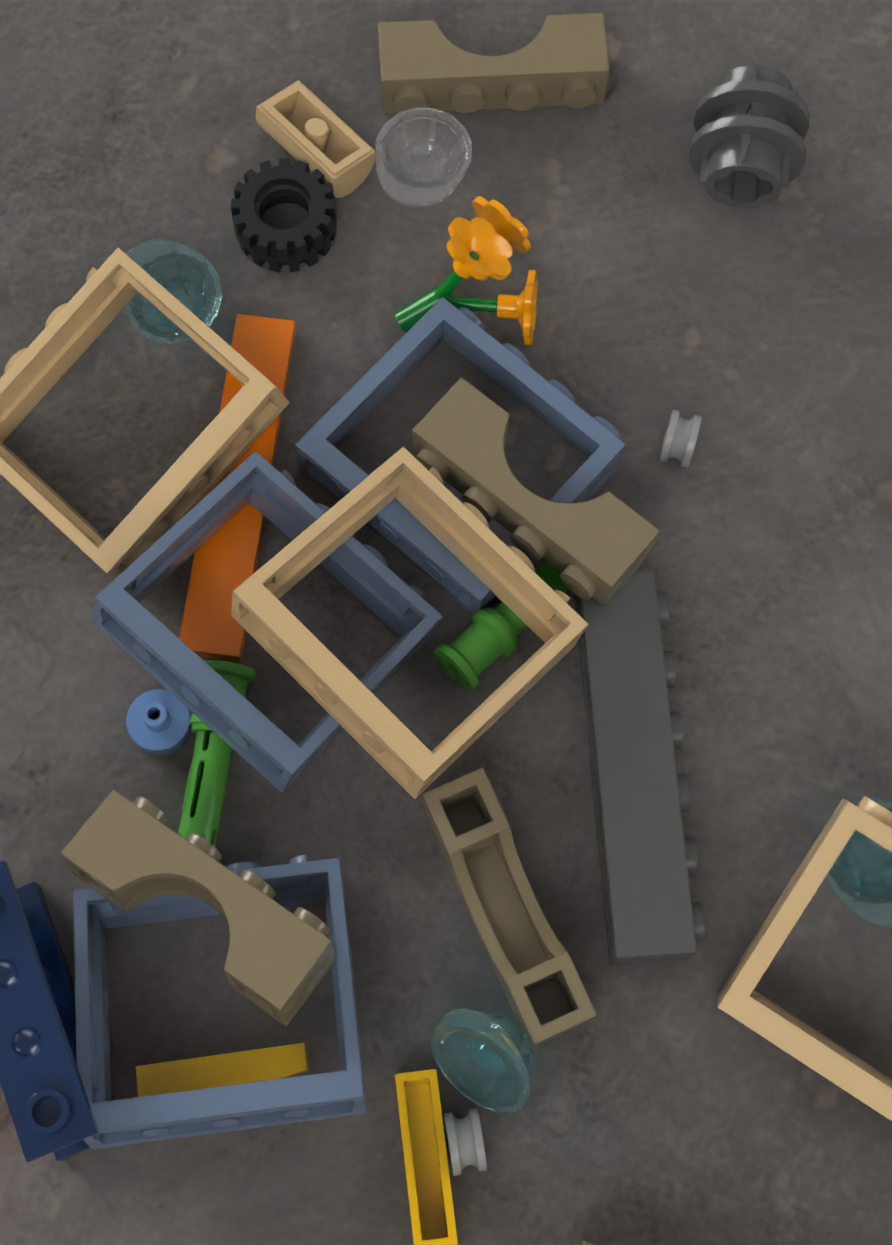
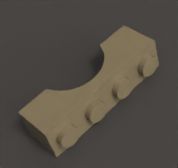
[378,13,609,116]
[412,377,660,607]
[422,768,597,1049]
[60,789,336,1027]

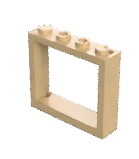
[0,248,290,578]
[231,447,589,799]
[717,796,892,1121]

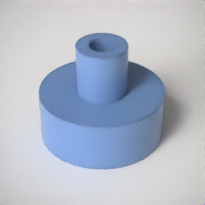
[126,689,192,756]

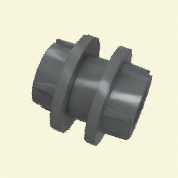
[688,64,810,209]

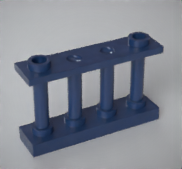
[0,861,114,1162]

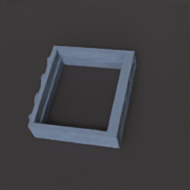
[295,297,626,615]
[92,451,443,793]
[73,854,367,1149]

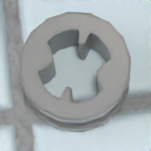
[658,409,702,468]
[444,1108,487,1176]

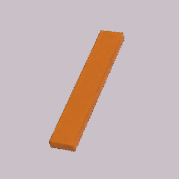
[179,314,296,663]

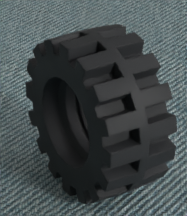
[231,158,337,273]

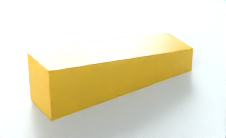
[135,1043,310,1097]
[395,1069,458,1245]

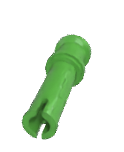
[433,561,569,692]
[178,660,257,847]

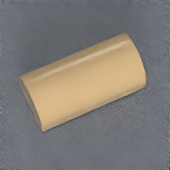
[256,80,376,198]

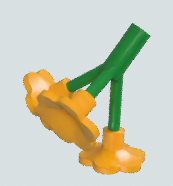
[394,196,538,346]

